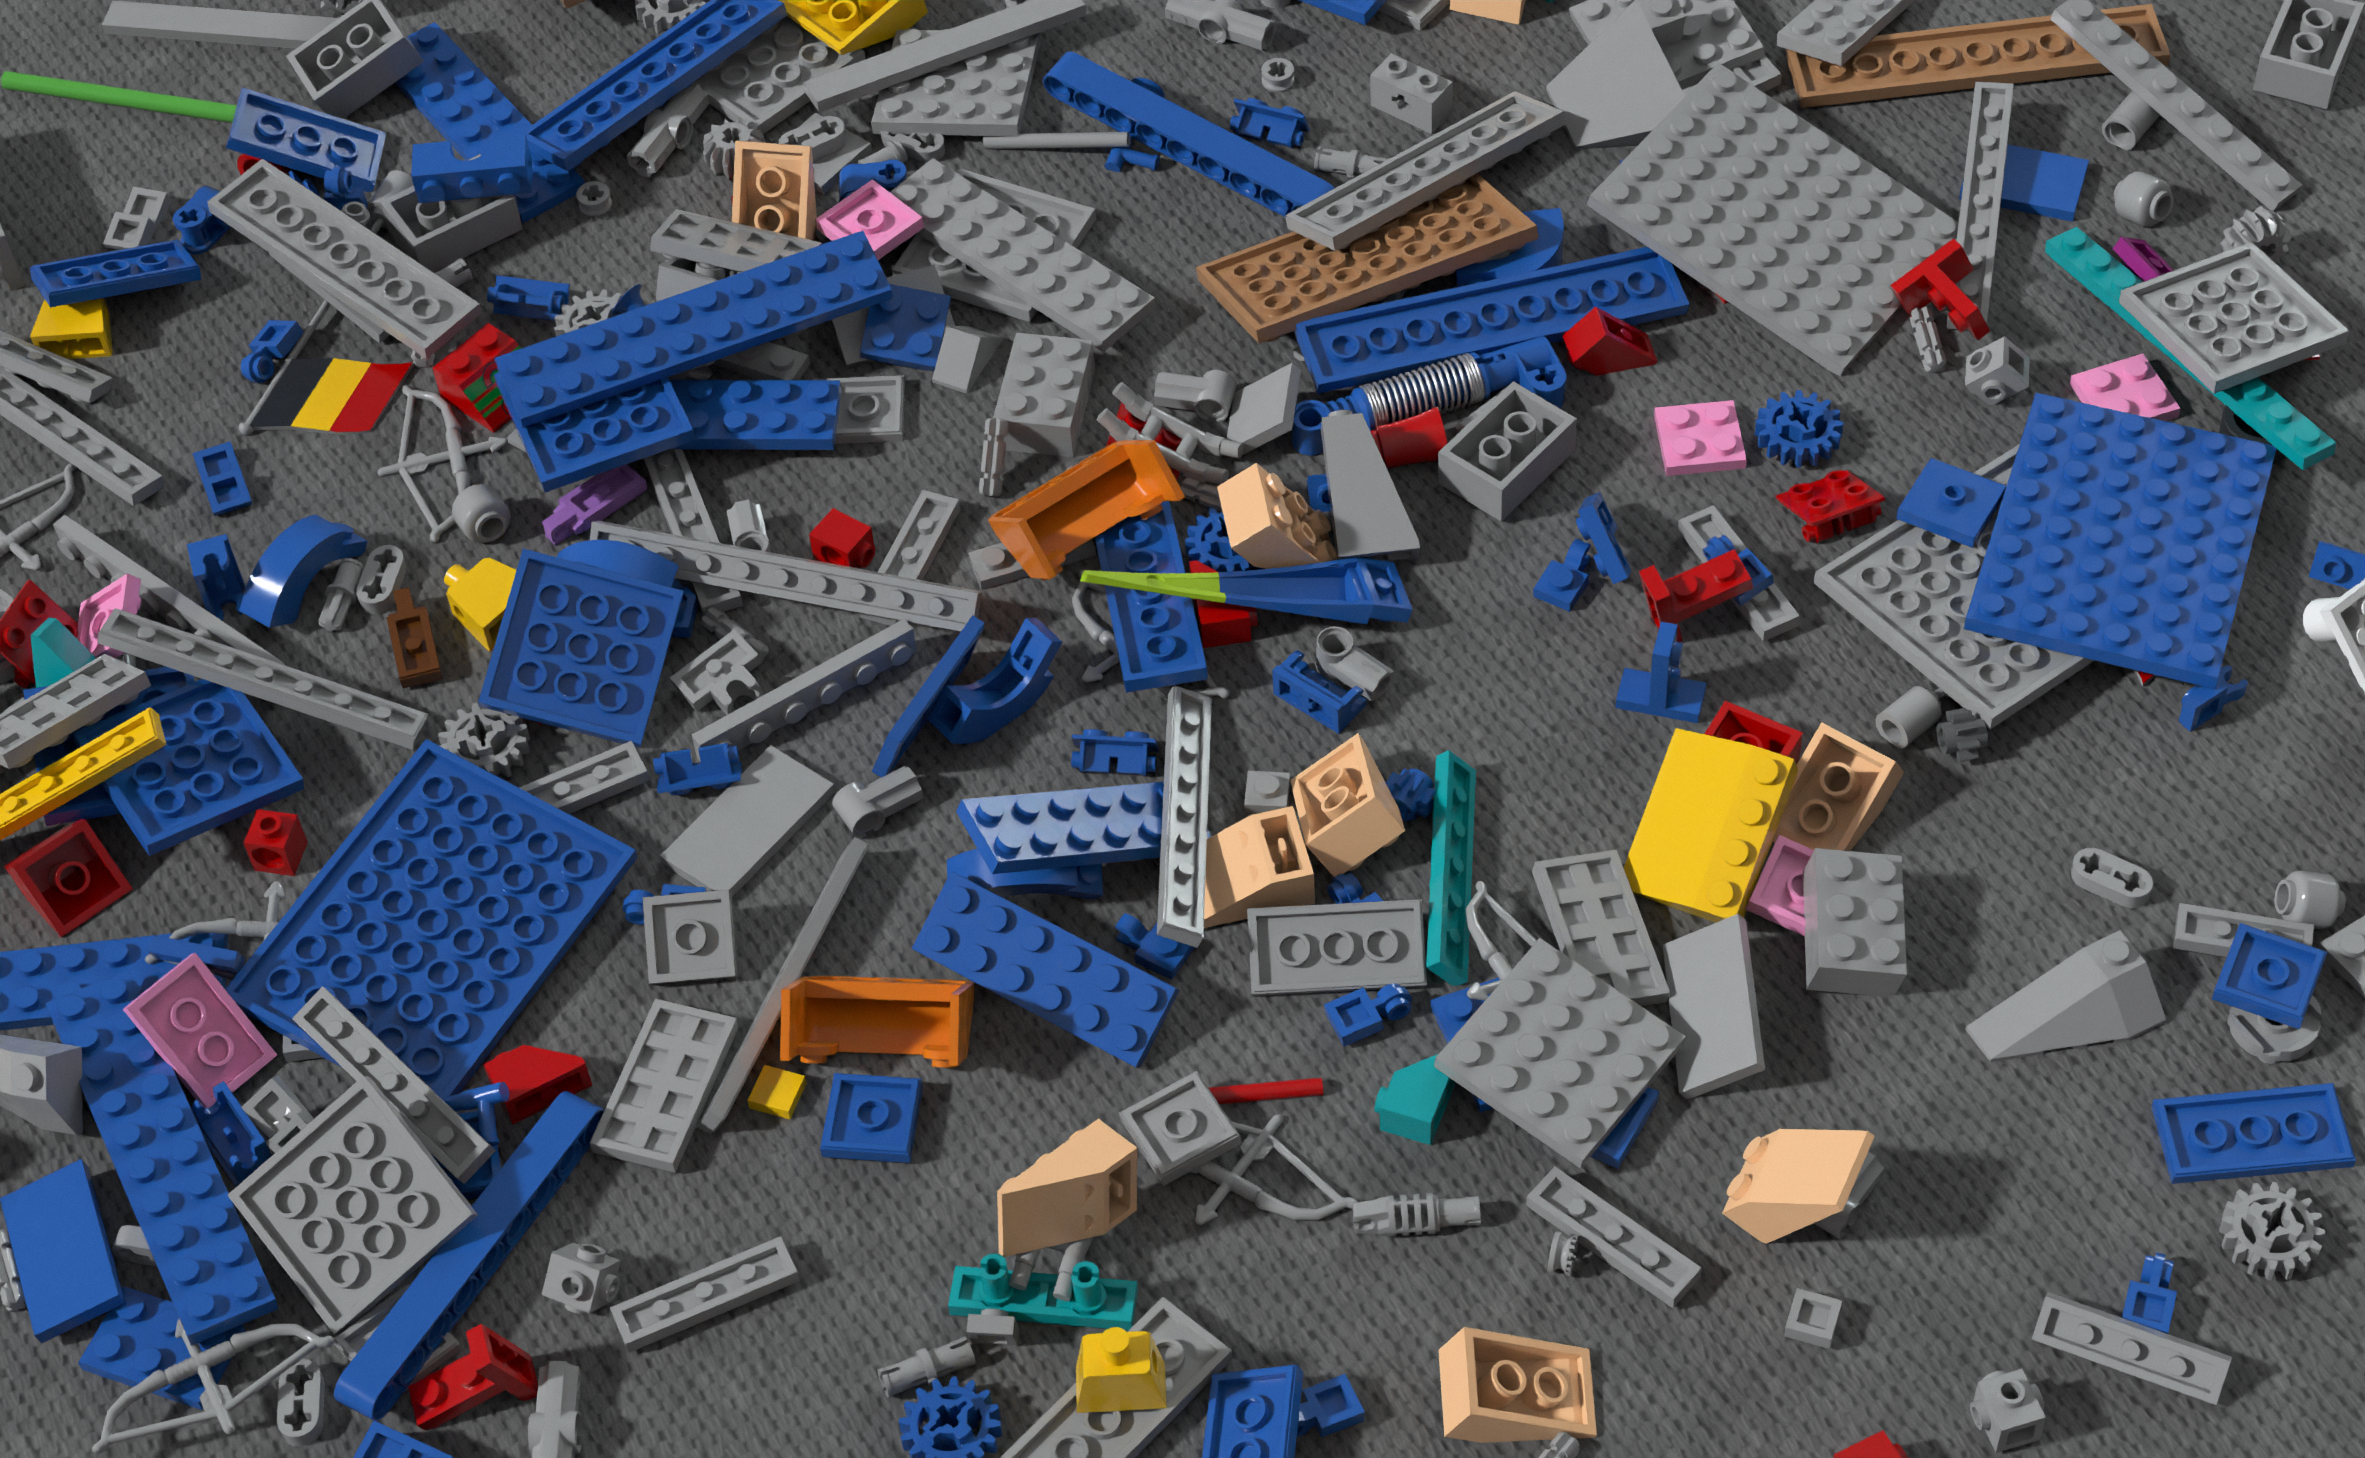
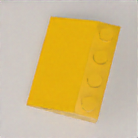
[778,0,928,55]
[1624,728,1799,923]

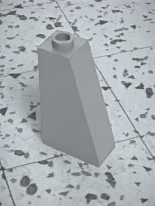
[1321,410,1420,561]

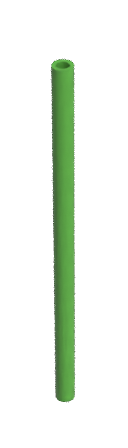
[1,71,237,123]

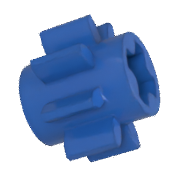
[1386,769,1436,821]

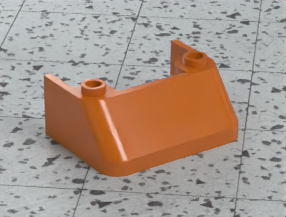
[988,440,1185,581]
[780,976,974,1068]

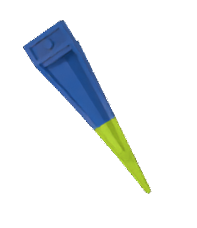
[1080,557,1413,624]

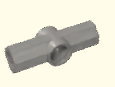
[1165,0,1276,50]
[627,82,710,178]
[528,1361,582,1458]

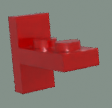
[1890,238,1990,341]
[1639,549,1754,642]
[408,1323,538,1431]

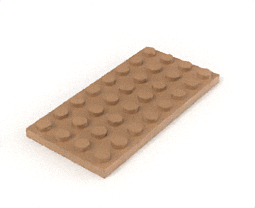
[1196,173,1539,344]

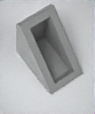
[932,326,1002,394]

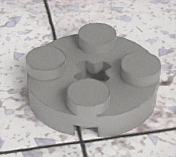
[2227,995,2321,1064]

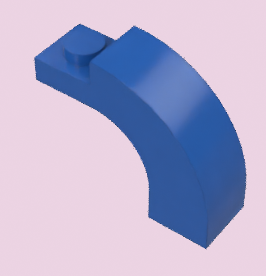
[1455,208,1564,288]
[239,514,368,628]
[557,540,679,587]
[927,618,1062,744]
[947,849,1103,899]

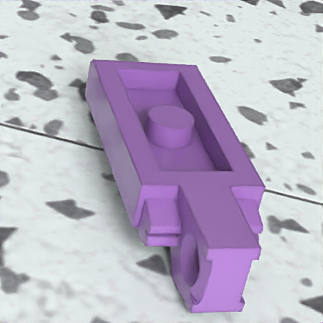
[542,464,647,546]

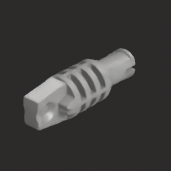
[1352,1193,1481,1237]

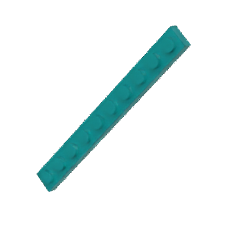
[2045,227,2337,470]

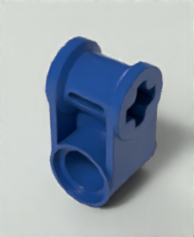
[839,160,907,202]
[173,186,232,255]

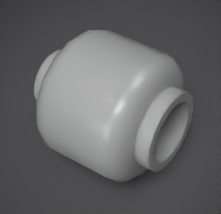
[2114,171,2174,227]
[452,484,511,543]
[2274,871,2346,930]

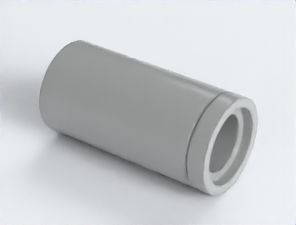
[2102,91,2160,150]

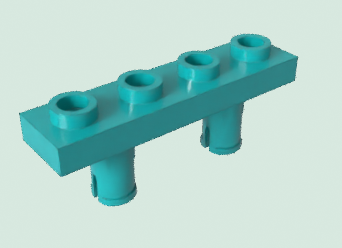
[948,1253,1138,1331]

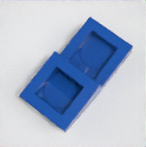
[193,441,252,516]

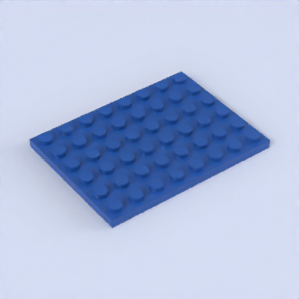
[1964,393,2277,689]
[225,739,637,1098]

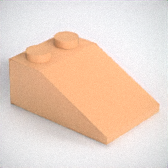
[732,140,817,241]
[1772,722,1904,851]
[1290,733,1405,877]
[1722,1129,1875,1244]
[1438,1327,1597,1443]

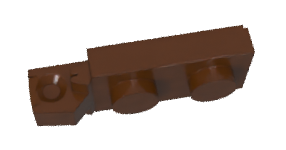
[386,587,443,689]

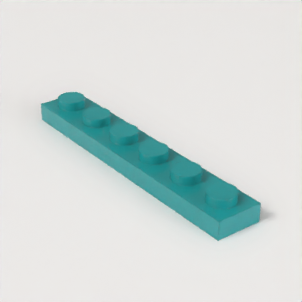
[1426,750,1476,986]

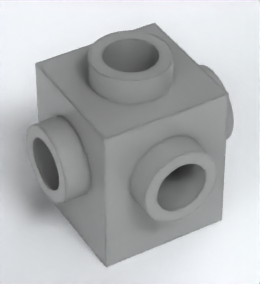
[1965,336,2030,405]
[542,1242,621,1314]
[1970,1369,2046,1453]

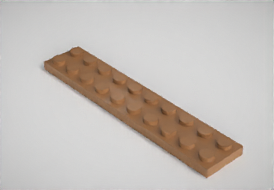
[1786,4,2171,108]

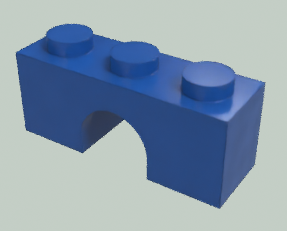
[411,134,532,203]

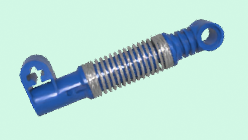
[1291,336,1567,456]

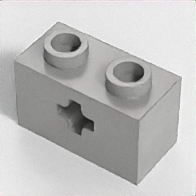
[1370,53,1453,134]

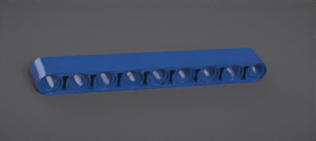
[1043,52,1335,217]
[334,1091,605,1421]

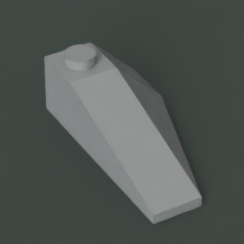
[1965,930,2166,1063]
[0,1035,83,1135]

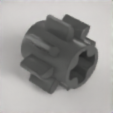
[1937,708,1988,762]

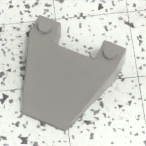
[1546,0,1697,149]

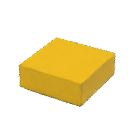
[747,1065,807,1119]

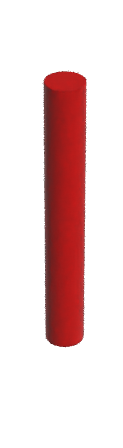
[1208,1077,1323,1104]

